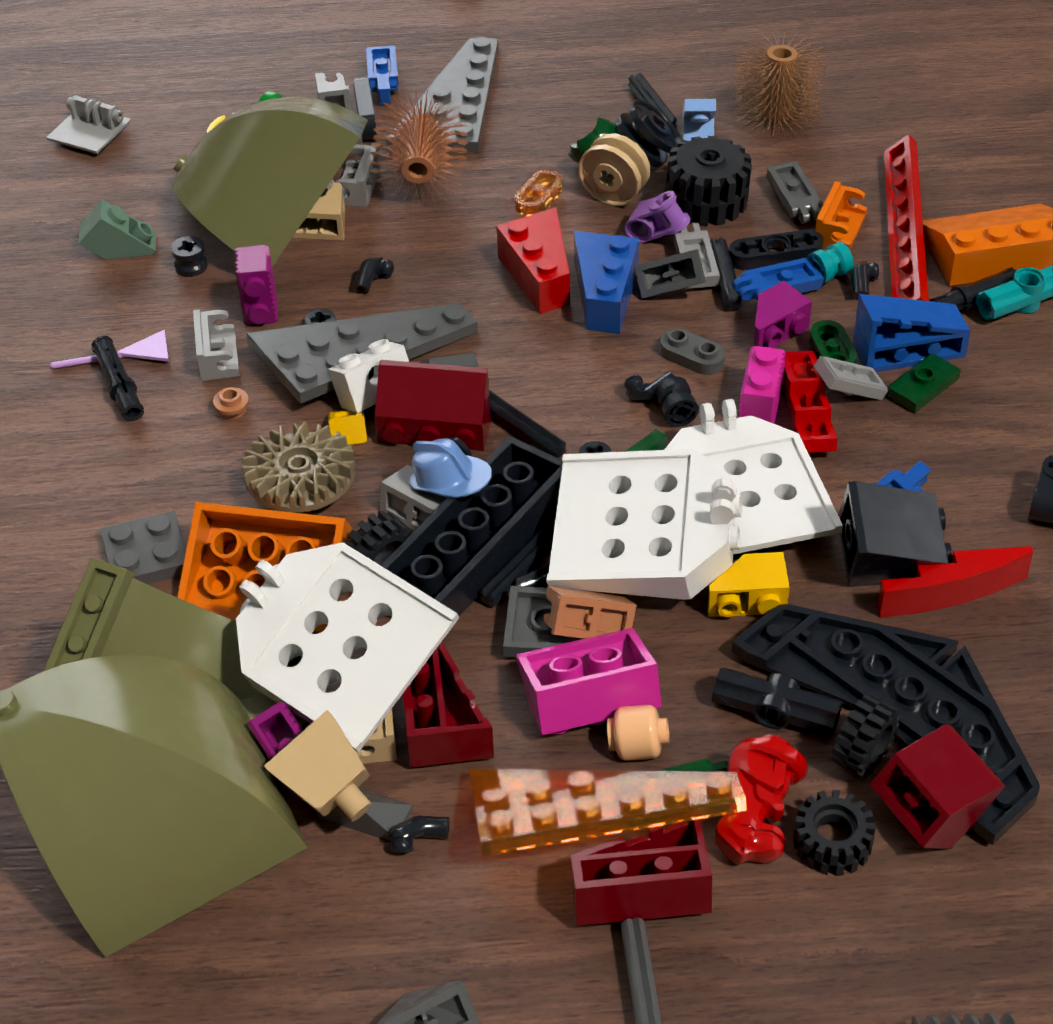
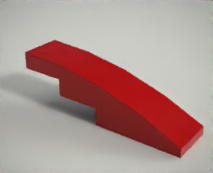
[783,351,838,453]
[877,546,1033,618]

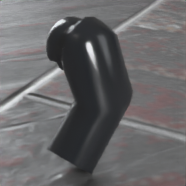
[353,257,394,294]
[851,261,879,300]
[624,372,674,401]
[389,815,450,853]

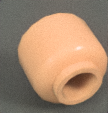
[607,705,669,761]

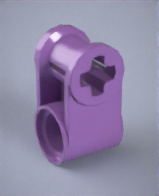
[625,191,691,243]

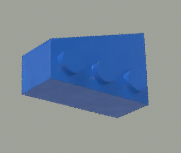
[574,231,639,334]
[853,294,970,372]

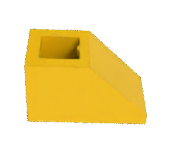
[707,552,790,617]

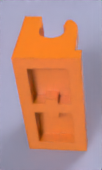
[815,181,867,250]

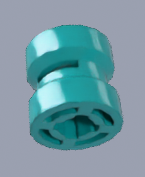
[807,242,854,284]

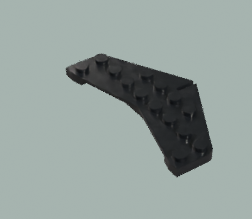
[732,604,1040,845]

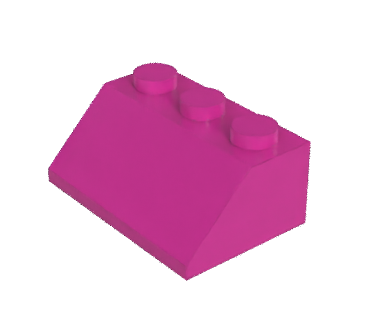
[516,628,662,735]

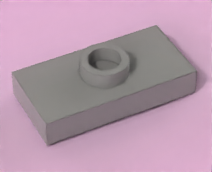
[814,356,888,400]

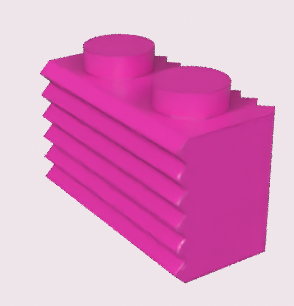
[739,346,786,424]

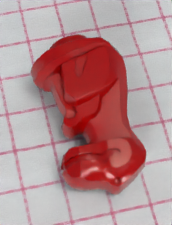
[714,735,808,865]

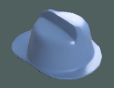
[410,438,492,498]

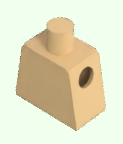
[292,180,345,240]
[264,710,372,822]

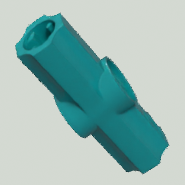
[976,265,1053,321]

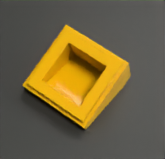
[328,410,367,445]

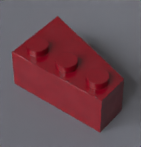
[403,642,494,767]
[571,810,712,926]

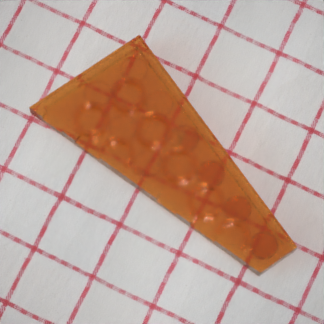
[469,769,747,856]

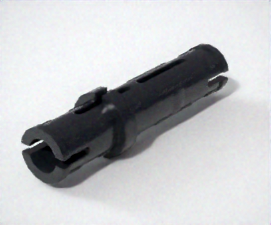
[929,267,1017,313]
[91,336,144,421]

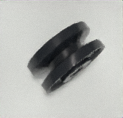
[615,99,681,168]

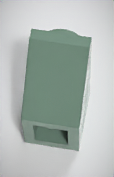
[78,199,156,260]

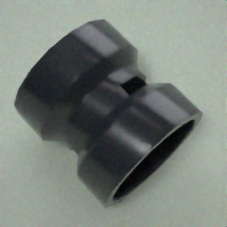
[654,376,699,427]

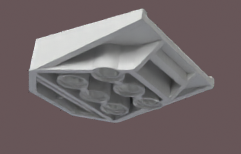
[664,399,843,554]
[546,449,742,600]
[236,542,459,753]

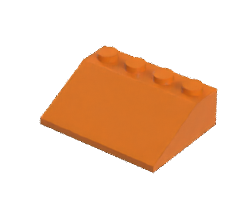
[923,203,1053,286]
[177,502,354,633]

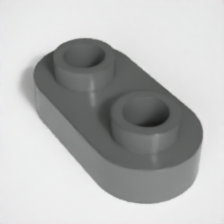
[660,328,725,375]

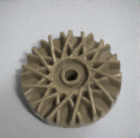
[242,422,356,513]

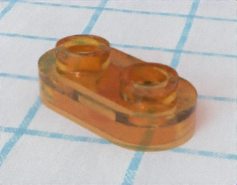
[515,169,563,216]

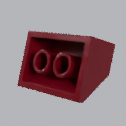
[375,360,491,451]

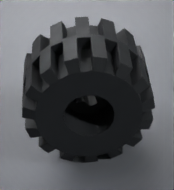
[665,136,752,226]

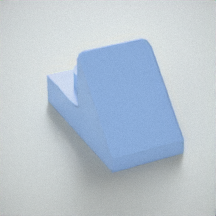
[682,99,716,141]

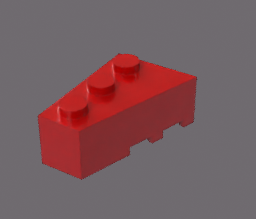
[496,207,570,314]

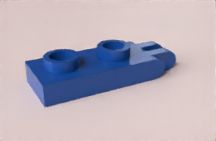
[732,257,824,301]

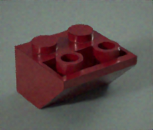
[870,724,1006,849]

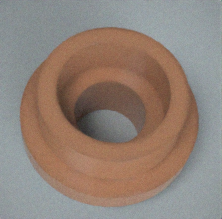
[213,387,249,420]

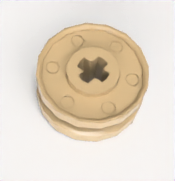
[578,133,650,206]

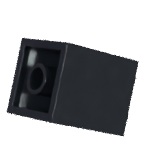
[838,481,952,587]

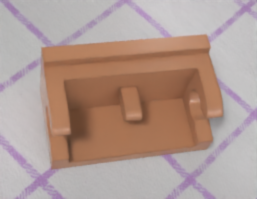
[544,586,636,639]

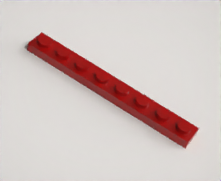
[884,134,929,301]

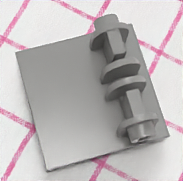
[46,95,131,154]

